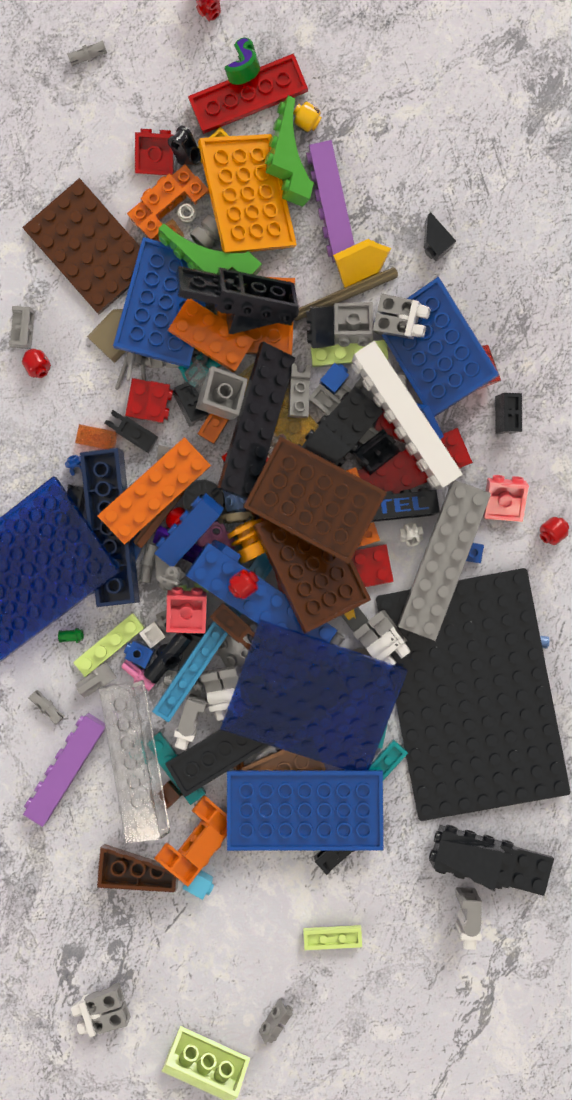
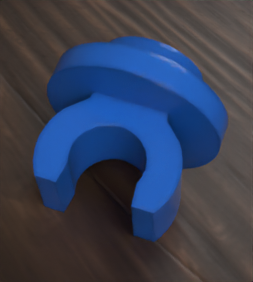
[65,455,82,476]

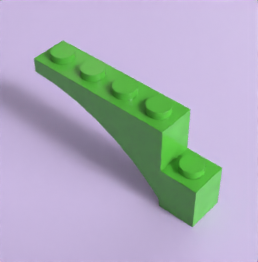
[265,95,314,207]
[158,223,262,286]

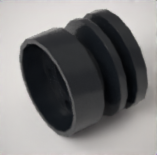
[183,480,225,514]

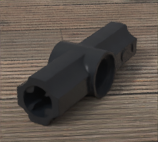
[144,633,192,684]

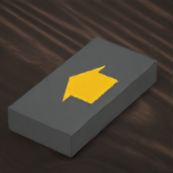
[341,607,369,632]

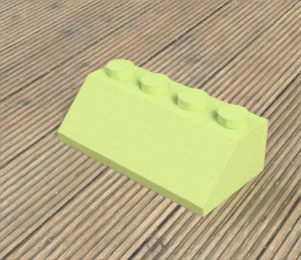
[161,1026,250,1100]

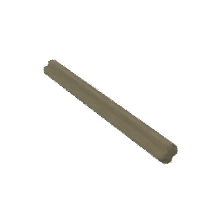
[294,267,398,321]

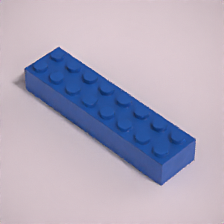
[185,543,338,662]

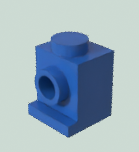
[124,640,156,669]

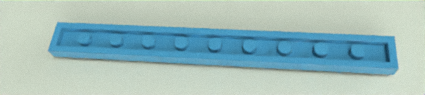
[152,553,272,723]

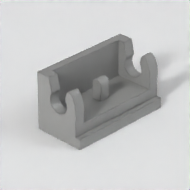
[9,306,35,349]

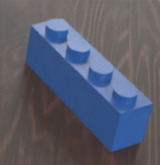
[154,493,224,567]

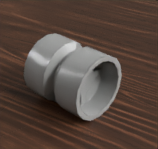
[190,215,220,249]

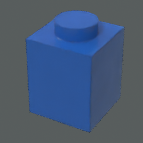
[319,363,349,395]

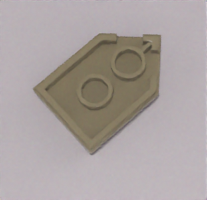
[87,309,126,363]

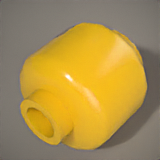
[293,101,322,132]

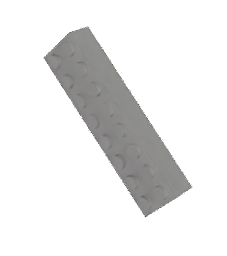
[397,480,491,641]

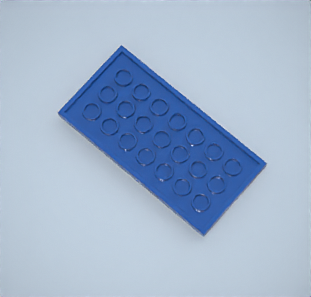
[227,770,384,851]

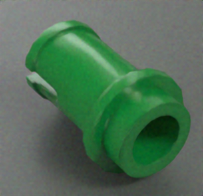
[58,628,84,643]

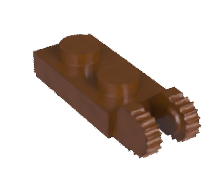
[210,603,262,652]

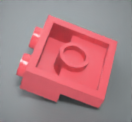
[483,475,529,522]
[166,587,207,633]

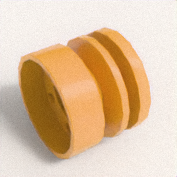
[227,518,265,565]

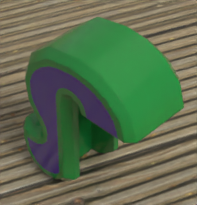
[224,37,260,85]

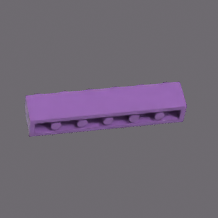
[306,140,355,263]
[23,713,108,827]

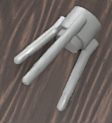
[115,352,146,390]

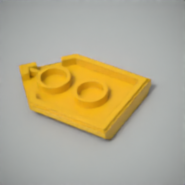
[333,239,391,288]

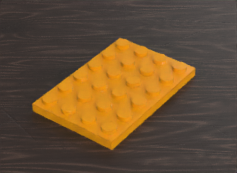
[198,134,297,253]

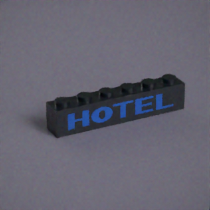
[372,488,440,522]

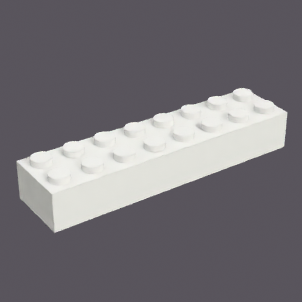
[351,341,463,490]

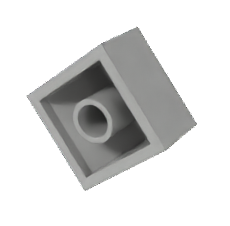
[196,366,248,421]

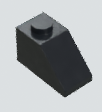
[424,212,456,262]

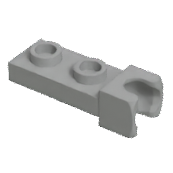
[288,363,311,419]

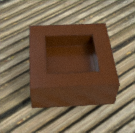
[155,780,183,809]

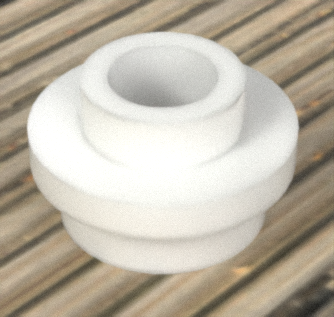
[177,203,197,223]

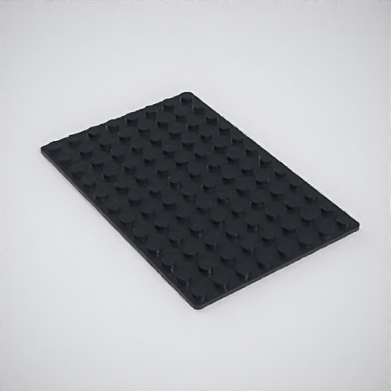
[376,568,571,821]

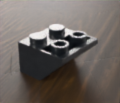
[306,305,335,348]

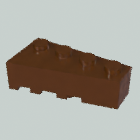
[97,844,178,893]

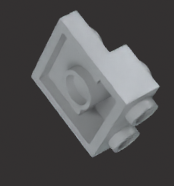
[334,302,373,347]

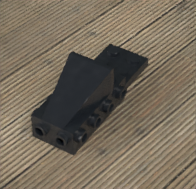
[177,266,299,334]
[298,386,384,467]
[429,825,554,896]

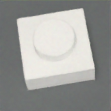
[139,621,167,649]

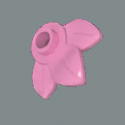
[197,521,235,550]

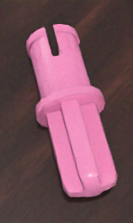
[121,660,155,691]

